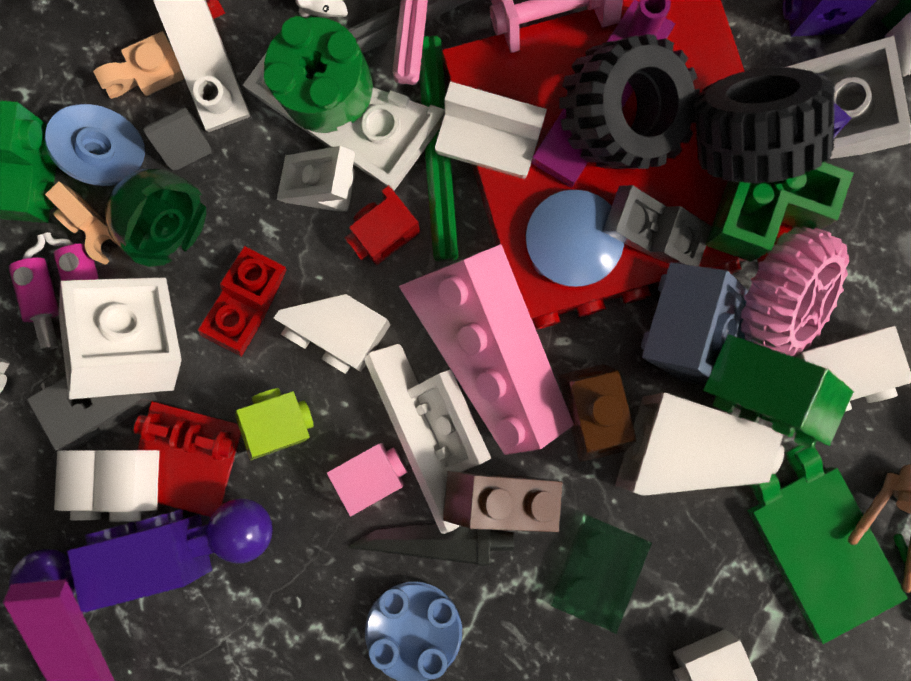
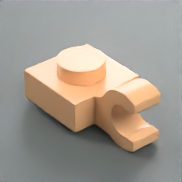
[93,31,185,99]
[45,181,116,265]

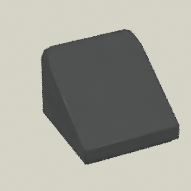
[143,108,212,171]

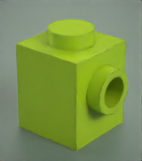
[235,388,314,461]

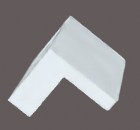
[435,82,547,179]

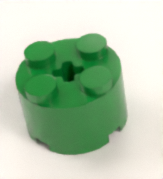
[264,16,373,133]

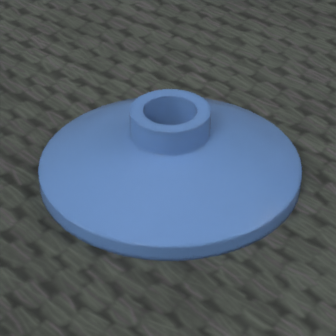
[44,104,145,186]

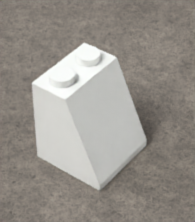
[615,393,784,496]

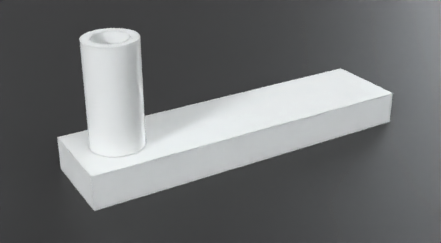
[153,0,252,132]

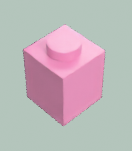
[327,443,408,517]

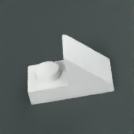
[277,146,355,212]

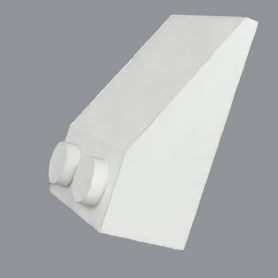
[788,36,911,159]

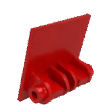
[134,401,241,517]

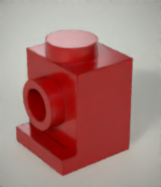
[344,185,420,266]

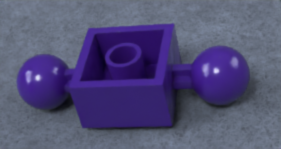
[9,498,273,613]

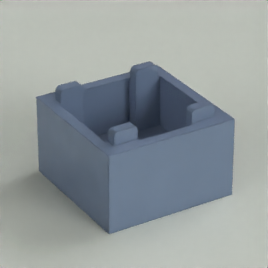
[641,262,749,386]

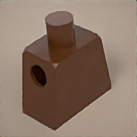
[558,364,636,462]

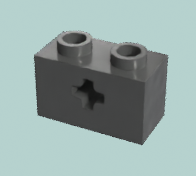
[27,372,158,450]

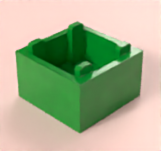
[703,334,854,449]

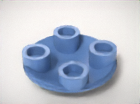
[526,190,624,287]
[365,582,462,681]

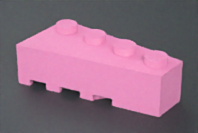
[399,244,574,455]

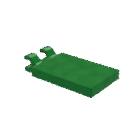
[747,445,908,644]

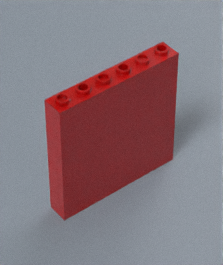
[442,0,794,330]

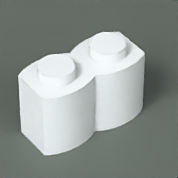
[54,450,159,522]

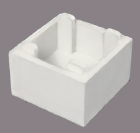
[59,278,181,399]

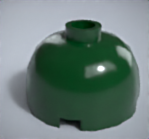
[105,169,207,267]

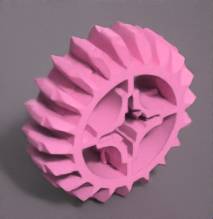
[741,226,849,357]

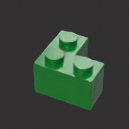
[0,100,56,223]
[705,162,853,262]

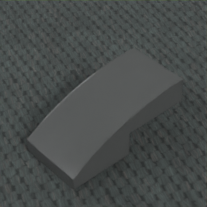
[603,185,712,266]

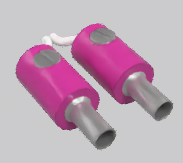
[8,232,100,351]

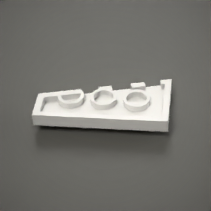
[243,52,445,191]

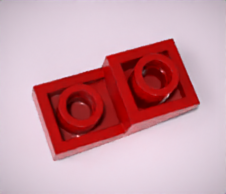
[198,246,286,357]

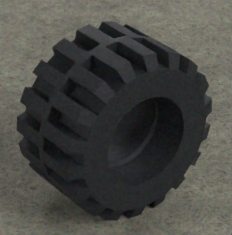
[559,34,700,169]
[694,67,835,183]

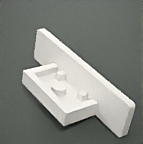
[364,344,491,534]

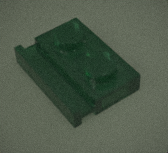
[549,514,652,634]

